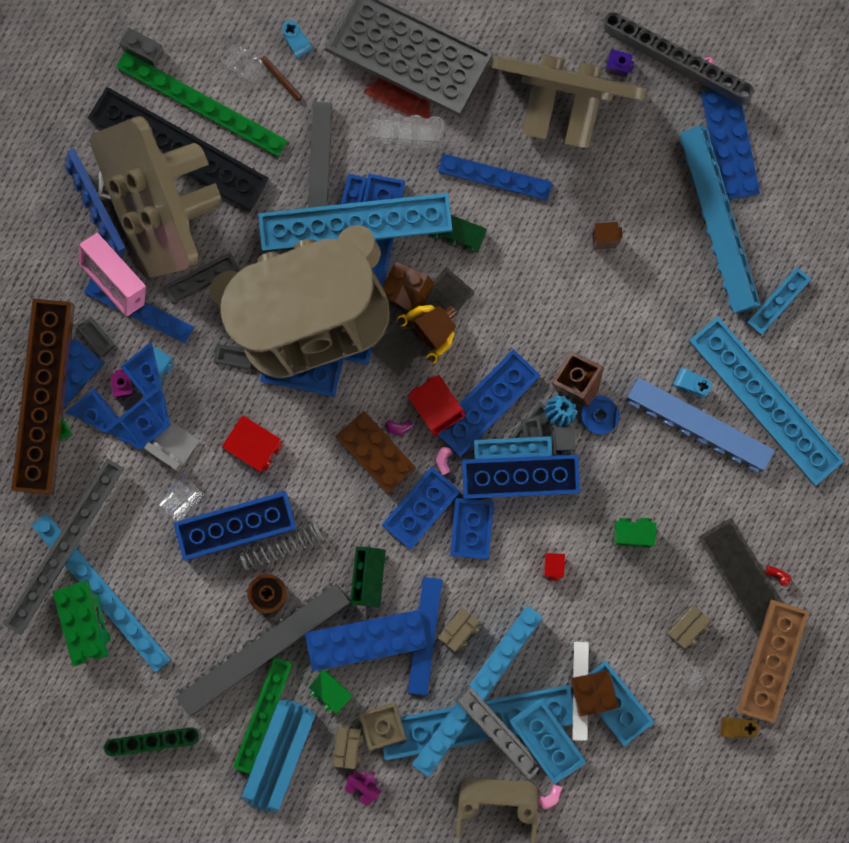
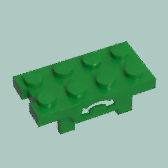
[53,580,111,667]

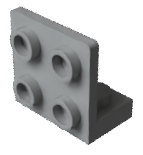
[144,420,200,472]

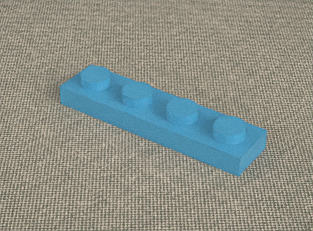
[746,267,811,336]
[474,436,552,459]

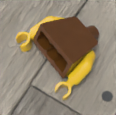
[397,305,457,364]

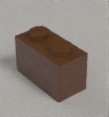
[592,222,622,250]

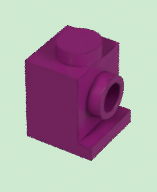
[111,369,134,399]

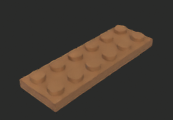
[737,600,809,723]

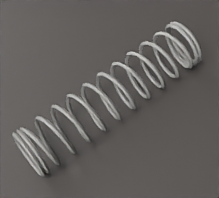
[239,523,323,572]

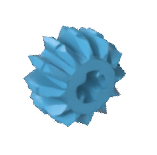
[544,394,578,427]

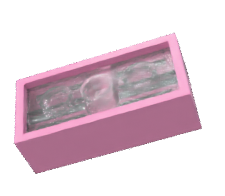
[79,233,146,317]

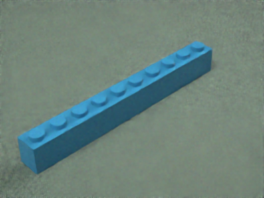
[679,125,761,313]
[412,606,543,779]

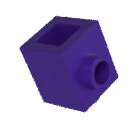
[605,49,635,77]

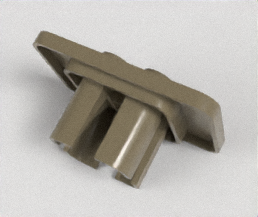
[492,54,647,148]
[90,116,221,278]

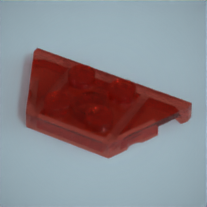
[364,78,430,125]

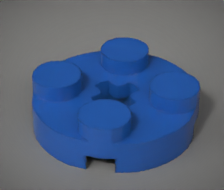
[581,396,620,435]

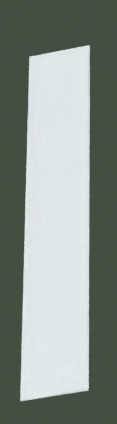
[573,642,589,740]

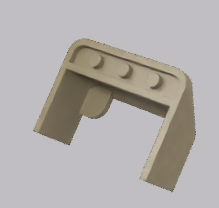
[456,777,538,843]

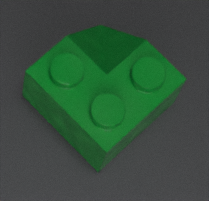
[613,518,657,548]
[309,669,353,714]

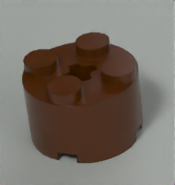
[247,574,288,614]

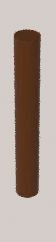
[260,56,302,101]

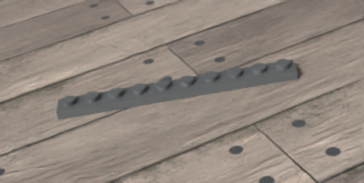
[4,458,124,635]

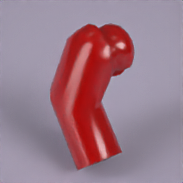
[765,565,792,587]

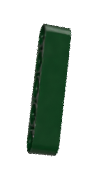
[104,727,201,757]

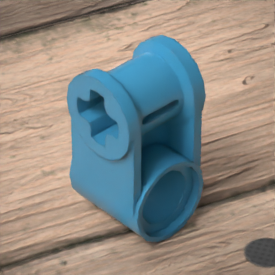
[282,20,313,59]
[673,368,712,397]

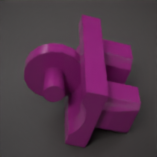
[344,770,382,806]

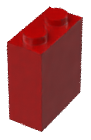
[407,374,466,437]
[222,415,283,473]

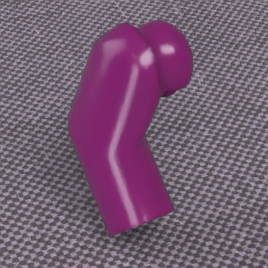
[385,419,414,436]

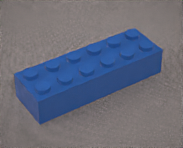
[462,455,580,499]
[173,491,297,561]

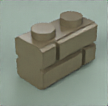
[666,605,711,649]
[438,607,480,653]
[332,726,364,769]

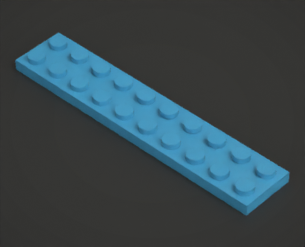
[258,193,452,252]
[688,316,844,486]
[383,685,573,760]

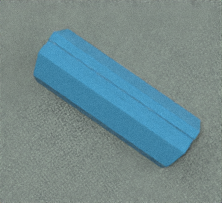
[241,700,315,813]

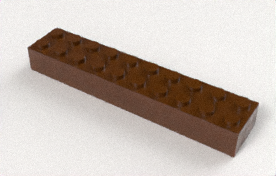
[11,298,75,495]

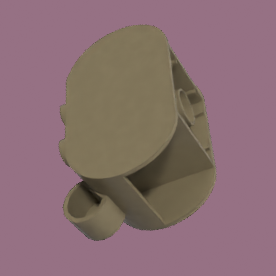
[209,225,389,378]

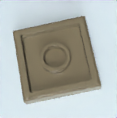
[358,702,407,751]

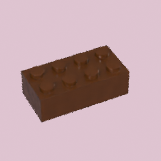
[336,411,416,495]

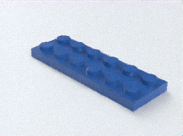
[701,86,760,200]
[64,148,125,259]
[438,349,541,458]
[305,610,427,672]

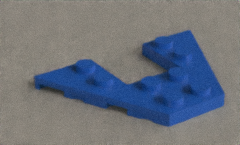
[65,342,171,450]

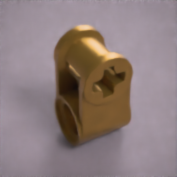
[720,717,759,738]

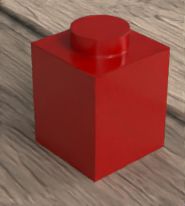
[543,553,565,581]

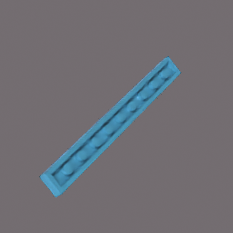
[32,513,171,673]

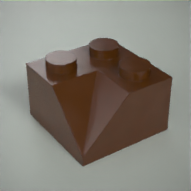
[383,262,435,312]
[551,351,604,407]
[570,670,618,717]

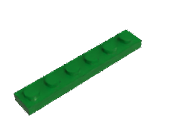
[233,657,293,774]

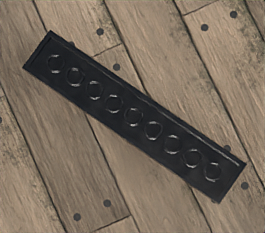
[87,86,269,211]

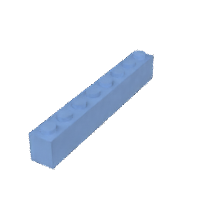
[626,377,775,473]

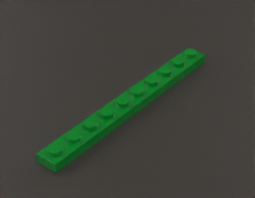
[116,51,288,158]

